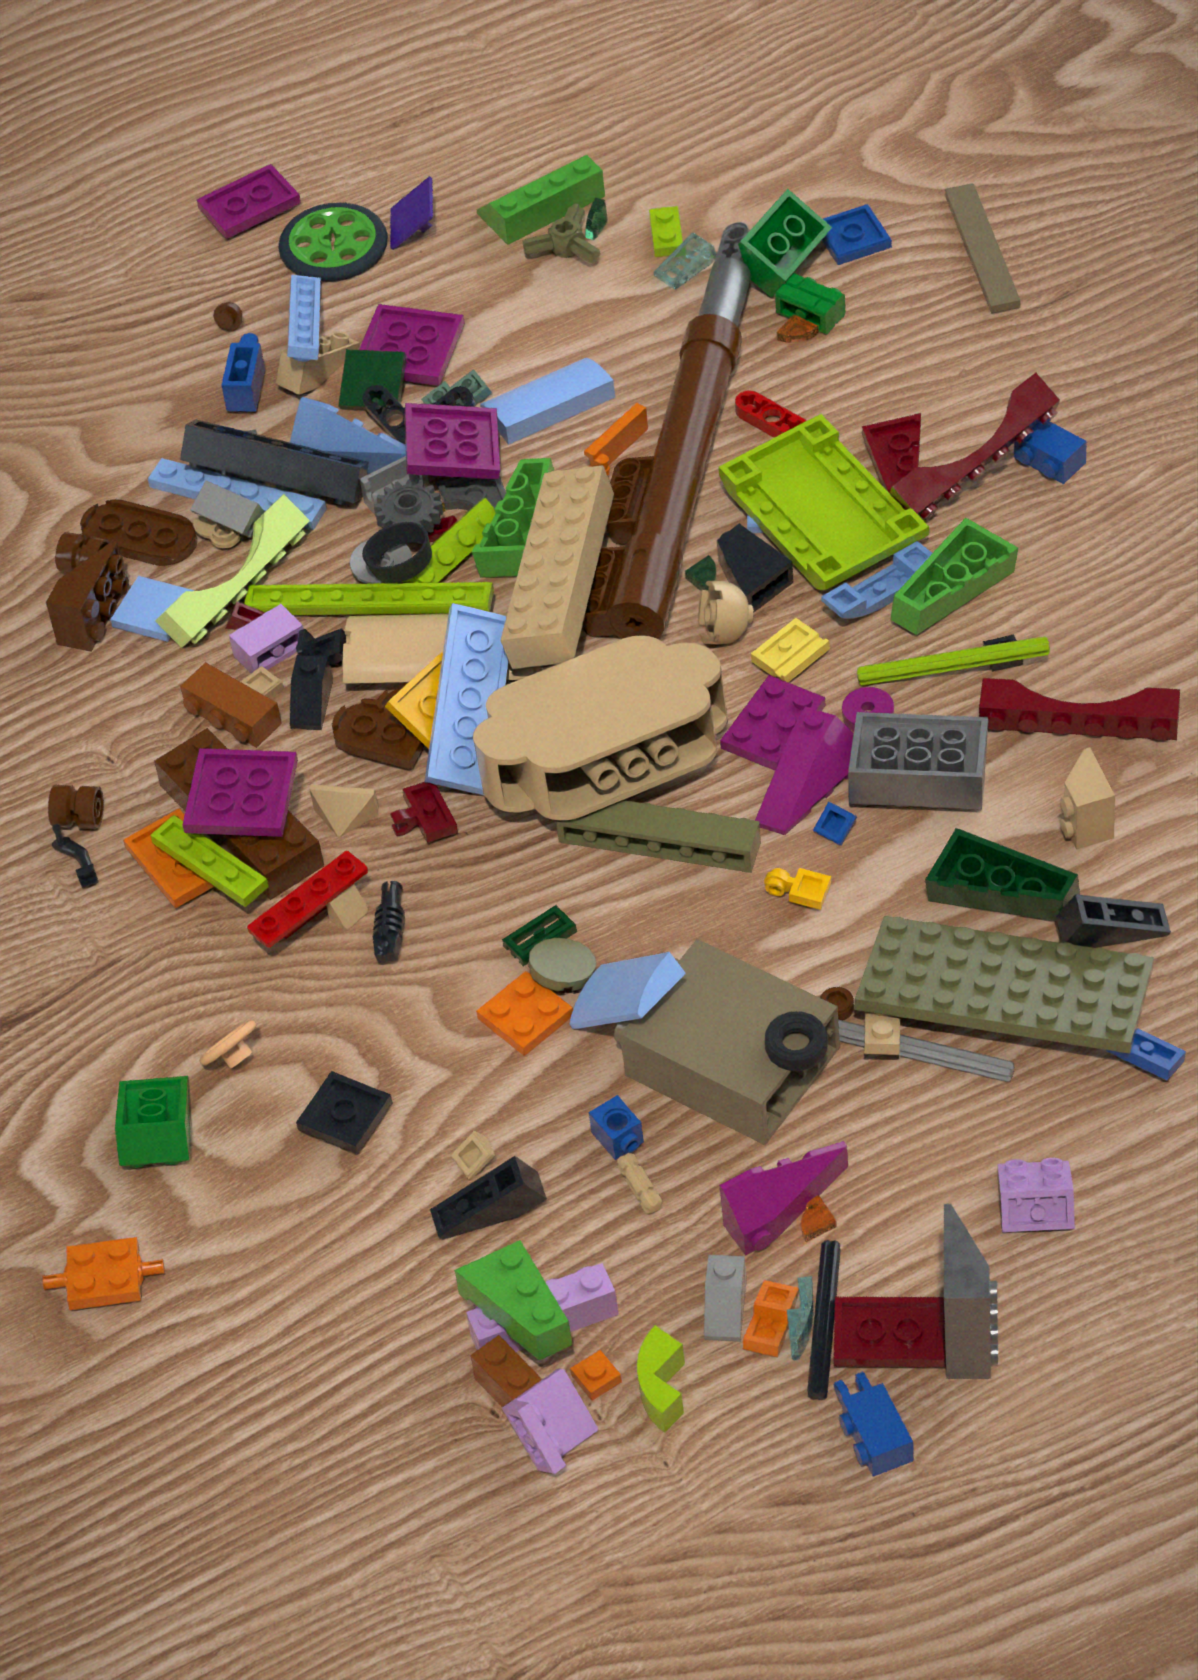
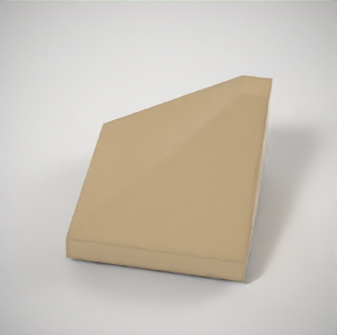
[450,1131,495,1180]

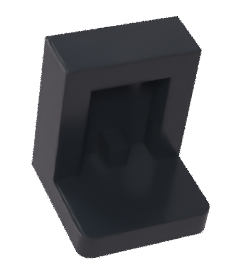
[296,628,346,665]

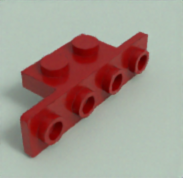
[247,851,368,948]

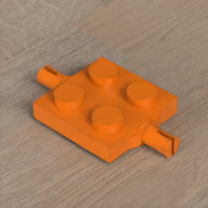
[42,1237,165,1310]

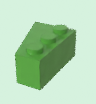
[454,1240,572,1360]

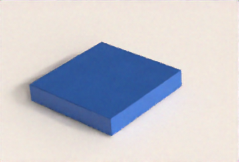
[822,204,892,265]

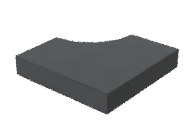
[437,476,506,511]

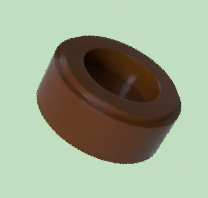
[820,987,854,1021]

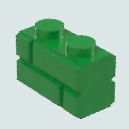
[775,273,846,335]

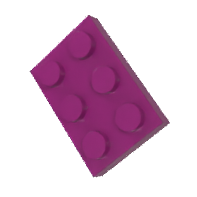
[196,164,301,239]
[720,675,826,771]

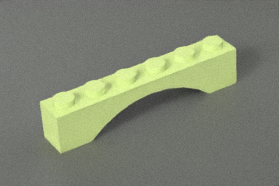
[155,494,310,648]

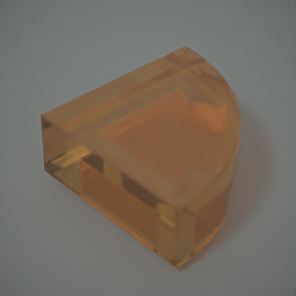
[776,315,819,343]
[801,1195,837,1242]

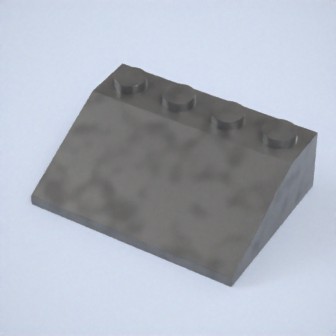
[848,712,988,809]
[944,1204,998,1379]

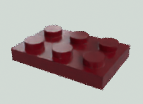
[833,1296,945,1367]

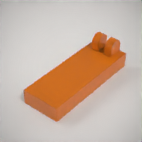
[584,403,648,476]

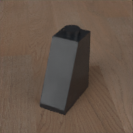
[717,523,794,613]

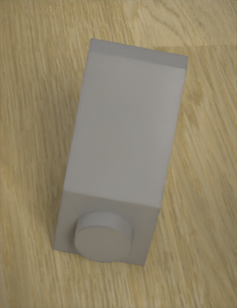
[704,1255,747,1342]

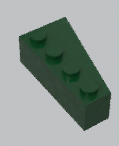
[925,828,1080,921]

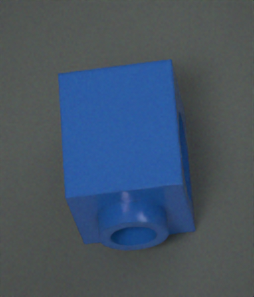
[588,1095,644,1160]

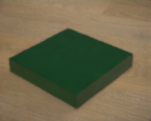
[338,349,407,411]

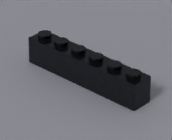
[180,419,369,505]

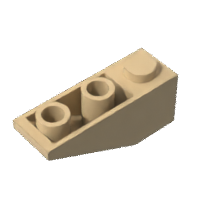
[276,331,360,395]

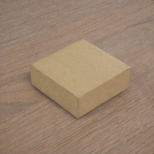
[240,666,284,699]

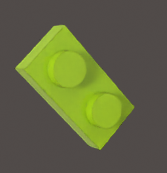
[649,206,684,257]

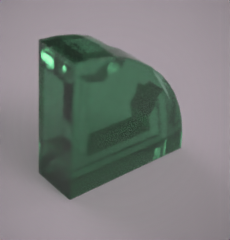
[585,197,608,240]
[685,555,717,592]

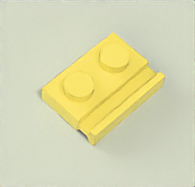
[751,618,830,682]

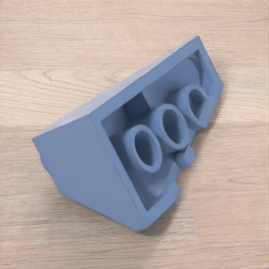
[290,397,406,474]

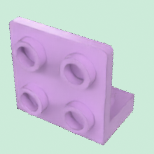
[998,1158,1075,1232]
[502,1368,598,1474]

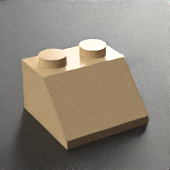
[1060,747,1115,849]

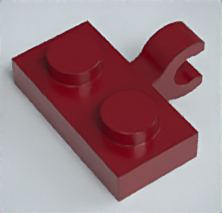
[390,782,458,843]

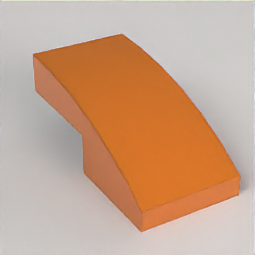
[743,1280,799,1357]

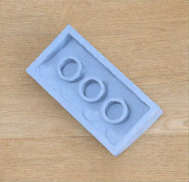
[480,358,615,445]
[569,952,686,1029]

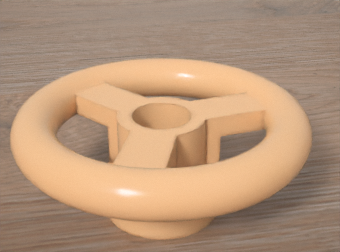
[199,1020,256,1069]

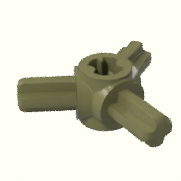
[522,204,601,264]

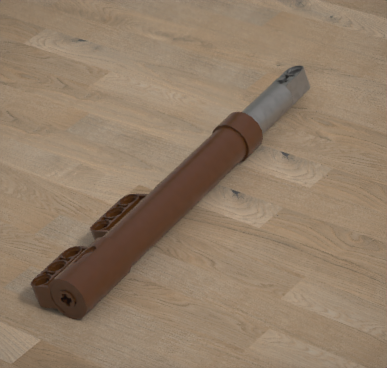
[582,222,751,639]

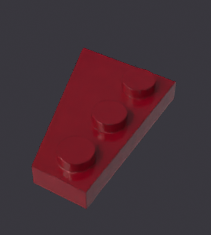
[862,413,921,493]

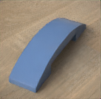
[821,541,932,618]

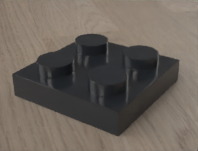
[296,1071,392,1154]

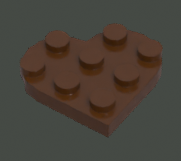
[332,683,425,770]

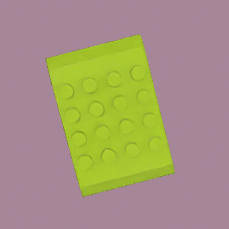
[718,414,929,590]

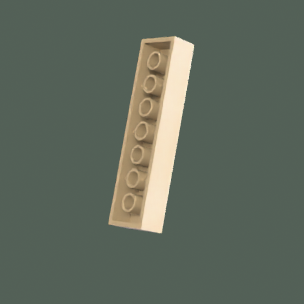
[500,465,614,669]

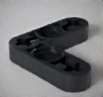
[362,385,476,444]

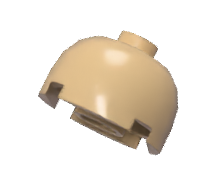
[698,581,753,644]

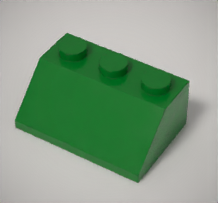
[738,188,832,298]

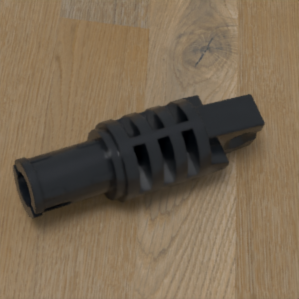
[372,881,405,963]

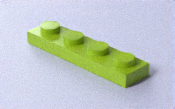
[403,497,496,583]
[150,815,269,907]

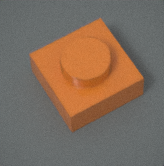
[570,1350,622,1401]

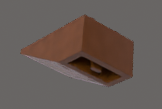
[46,541,129,652]

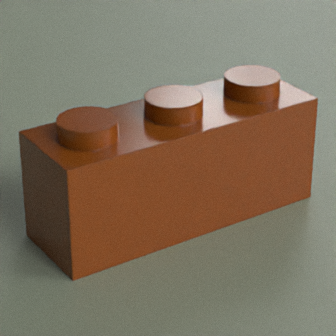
[180,662,282,748]

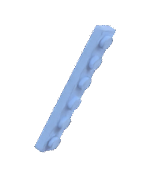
[287,275,321,362]
[148,458,327,530]

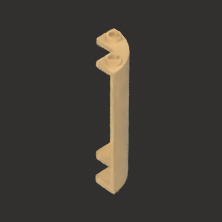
[343,613,543,683]

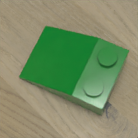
[115,1076,190,1168]

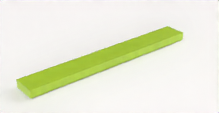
[244,582,494,615]

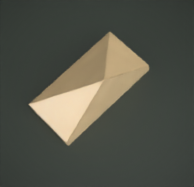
[310,784,379,838]

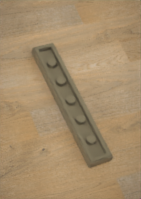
[945,183,1020,314]

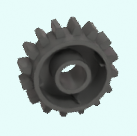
[374,479,443,533]

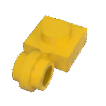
[764,868,831,910]

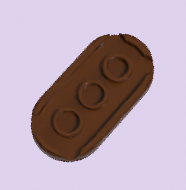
[80,499,197,566]

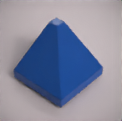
[813,801,857,845]

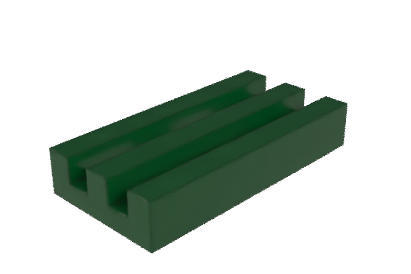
[502,905,577,967]

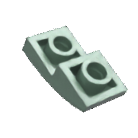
[421,369,492,405]

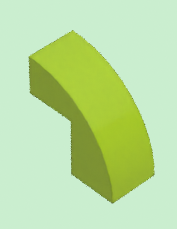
[637,1325,685,1433]

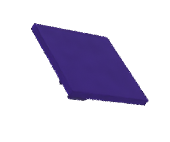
[390,176,433,250]

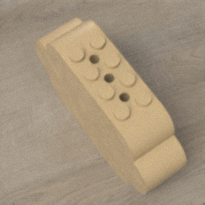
[473,636,728,820]

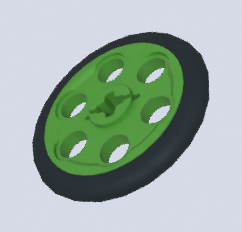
[278,202,388,282]

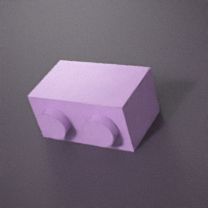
[229,604,303,673]

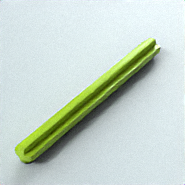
[857,636,1050,685]

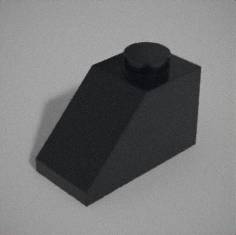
[290,655,333,730]

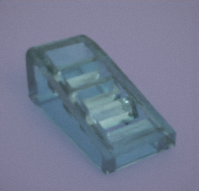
[653,232,717,290]

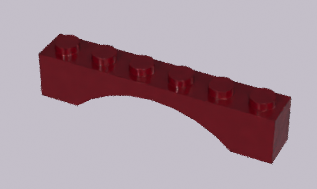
[890,372,1060,520]
[979,678,1180,741]

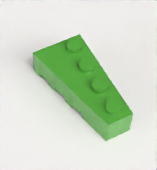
[472,458,555,578]
[890,517,1019,635]

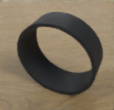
[362,522,432,583]

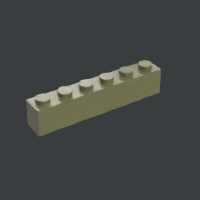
[556,800,761,873]

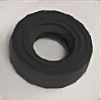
[765,1011,828,1071]

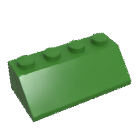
[476,155,605,245]

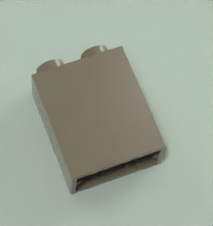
[614,939,840,1145]

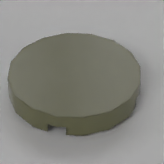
[528,938,596,991]

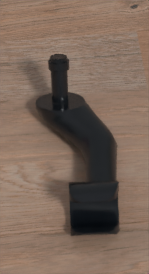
[52,824,99,888]

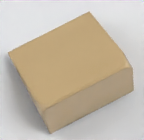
[326,884,368,930]

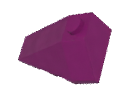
[755,707,854,835]
[719,1141,848,1256]

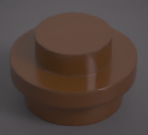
[213,302,243,331]

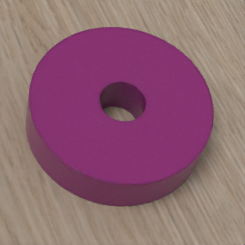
[842,687,894,732]

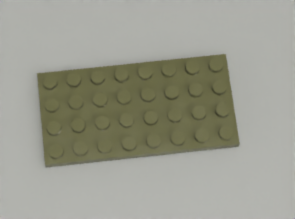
[854,916,1154,1053]

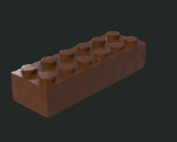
[154,728,324,900]

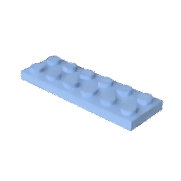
[424,603,509,796]

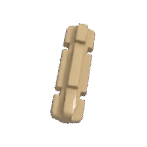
[617,1153,662,1214]

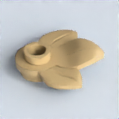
[193,518,241,548]

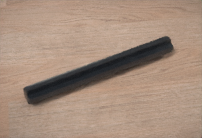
[807,1240,841,1400]

